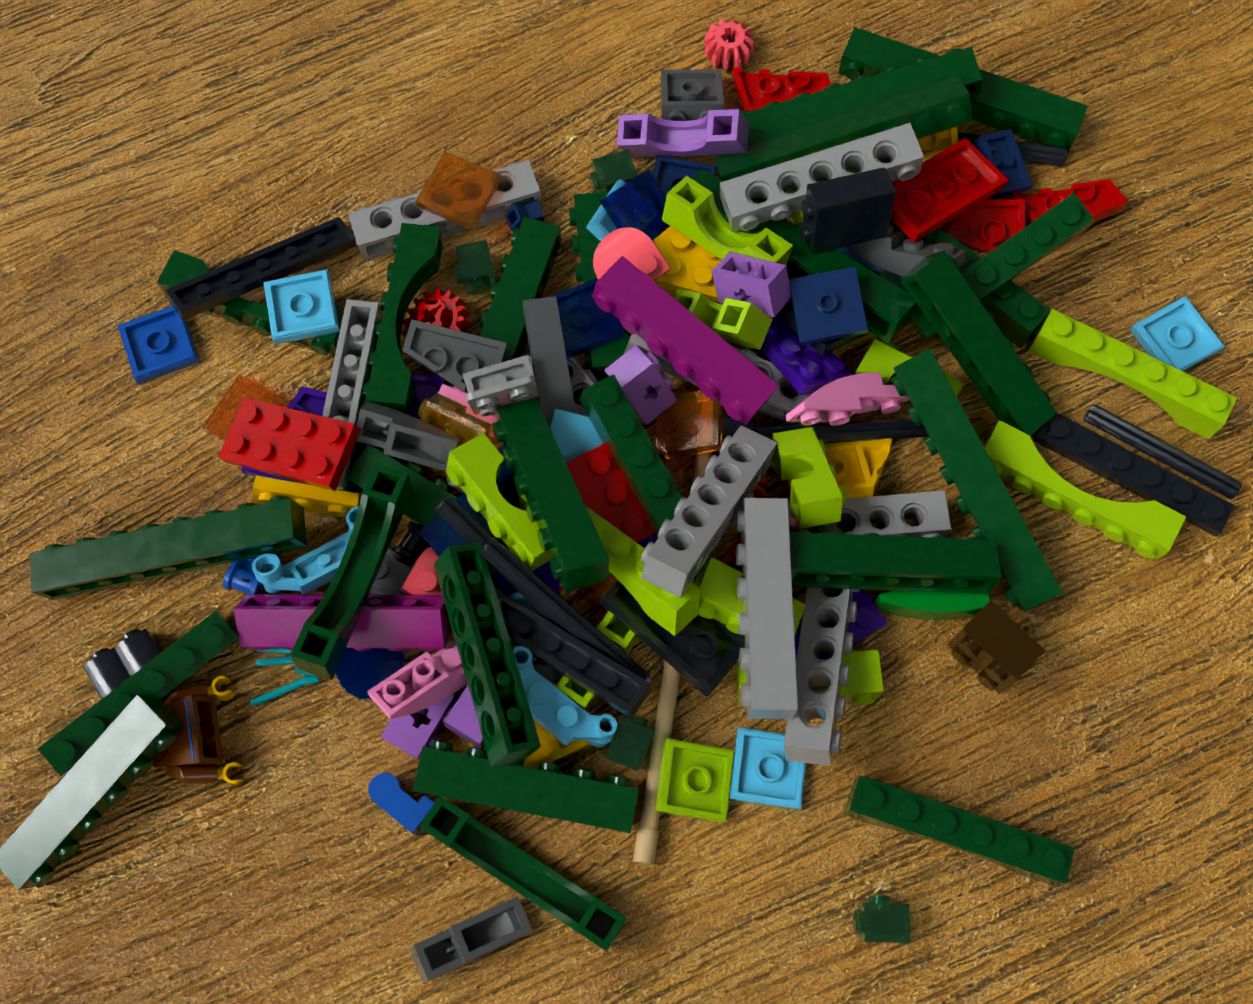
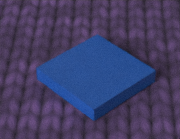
[117,306,200,384]

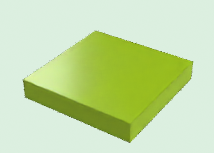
[655,738,735,823]

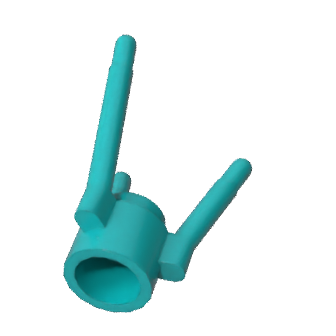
[250,647,319,706]

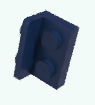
[972,129,1033,200]

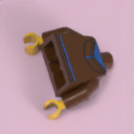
[151,676,244,785]

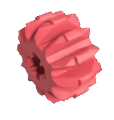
[704,18,755,72]

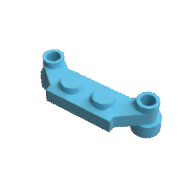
[252,506,359,595]
[513,646,617,747]

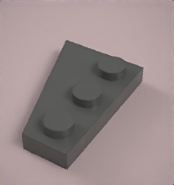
[402,320,509,394]

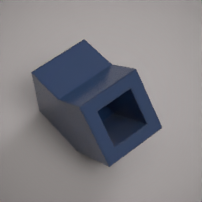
[505,200,544,231]

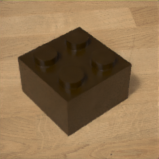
[947,600,1046,694]

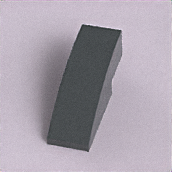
[356,401,459,471]
[409,896,533,985]

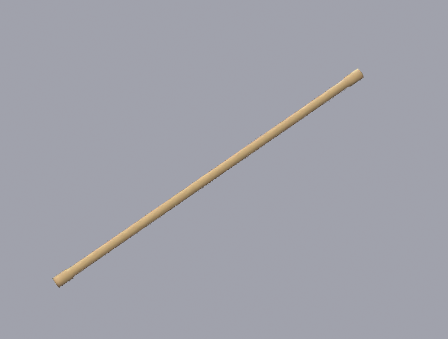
[633,343,729,865]

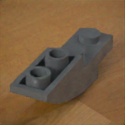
[846,221,966,276]

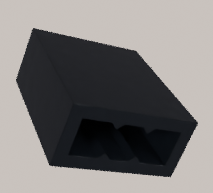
[799,167,896,254]

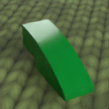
[874,590,990,620]

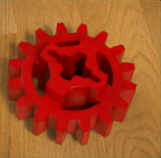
[402,289,471,338]

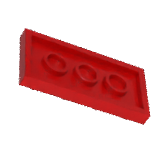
[891,138,1009,242]
[218,397,361,491]

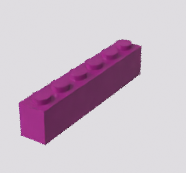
[592,256,779,425]
[234,594,453,652]

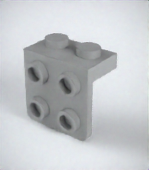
[463,355,540,417]

